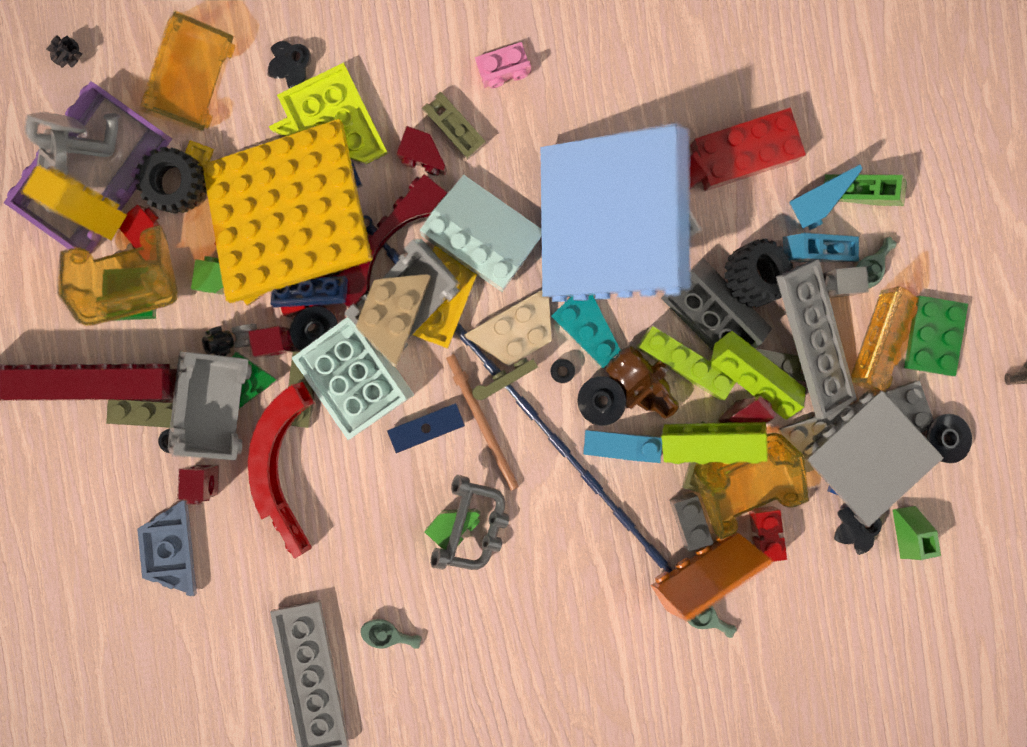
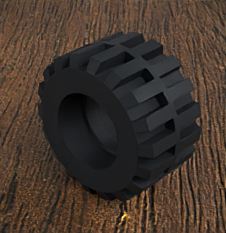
[135,147,207,214]
[724,239,793,307]

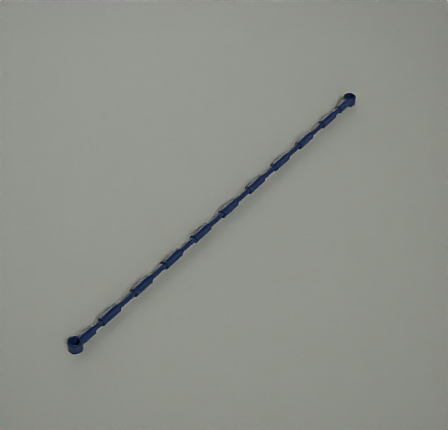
[363,215,673,573]

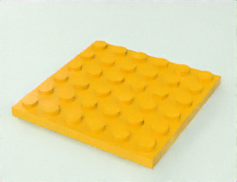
[202,119,372,304]

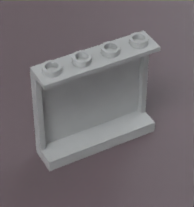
[800,390,943,526]

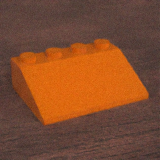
[651,531,773,621]

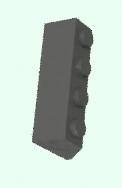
[661,258,773,351]

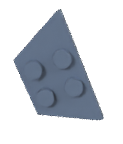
[137,500,197,596]

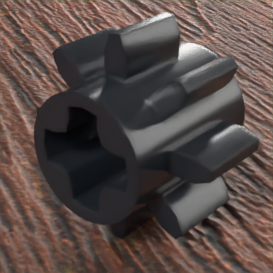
[46,35,82,68]
[202,326,234,356]

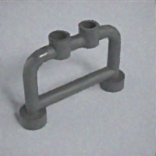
[430,475,509,570]

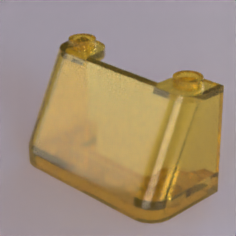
[139,10,236,132]
[57,225,178,326]
[693,433,809,540]

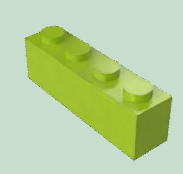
[636,326,736,400]
[711,331,806,420]
[661,422,768,464]

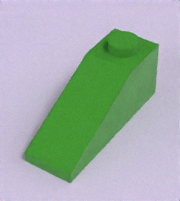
[824,174,907,206]

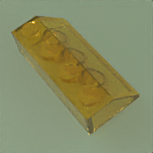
[851,286,918,393]

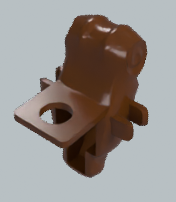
[605,346,679,419]

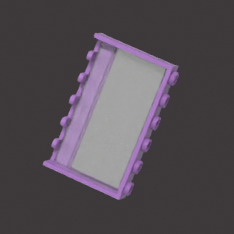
[4,81,172,258]

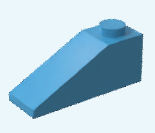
[789,165,862,230]
[783,233,859,262]
[583,430,662,463]

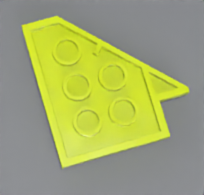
[269,62,388,164]

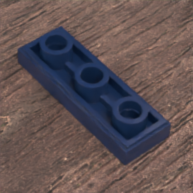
[270,276,348,308]
[387,403,465,453]

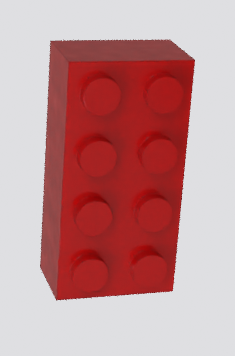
[690,107,806,191]

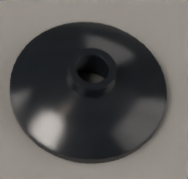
[289,306,338,351]
[578,376,626,426]
[927,414,972,463]

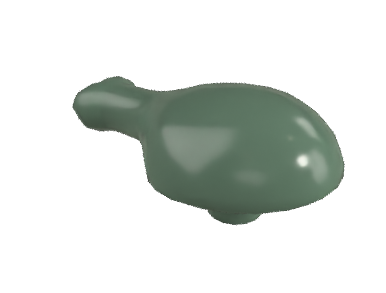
[856,237,897,288]
[687,605,737,638]
[360,619,422,649]

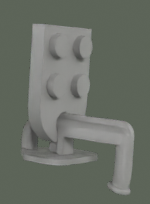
[25,112,120,213]

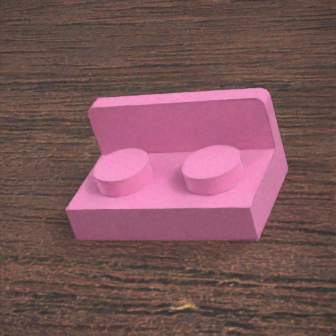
[475,42,531,89]

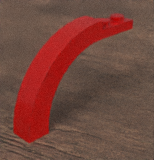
[248,382,315,559]

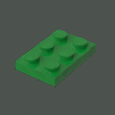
[904,296,968,377]

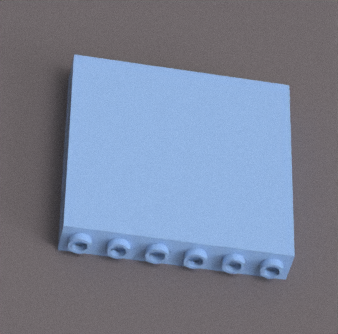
[540,124,690,302]

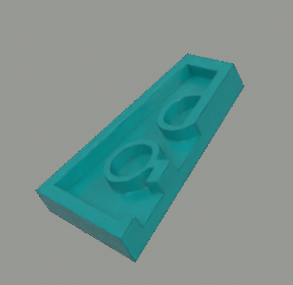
[551,296,620,368]

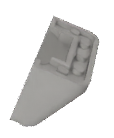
[344,239,460,350]
[168,351,251,460]

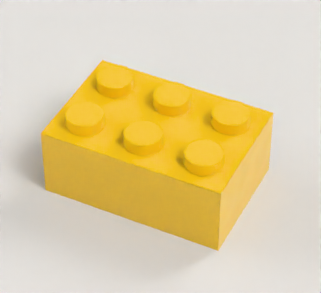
[22,165,127,241]

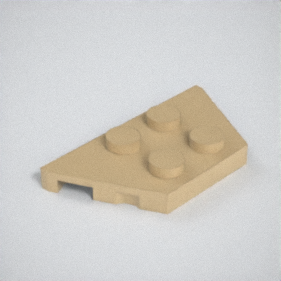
[356,274,431,367]
[464,290,552,366]

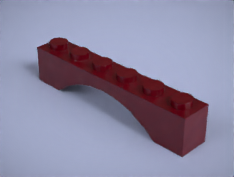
[333,174,448,308]

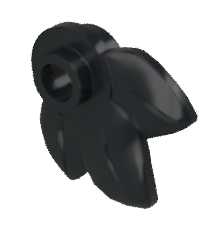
[268,41,311,89]
[834,507,882,555]

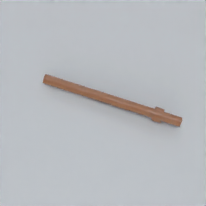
[446,354,519,491]

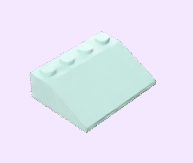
[420,175,542,293]
[292,317,414,440]

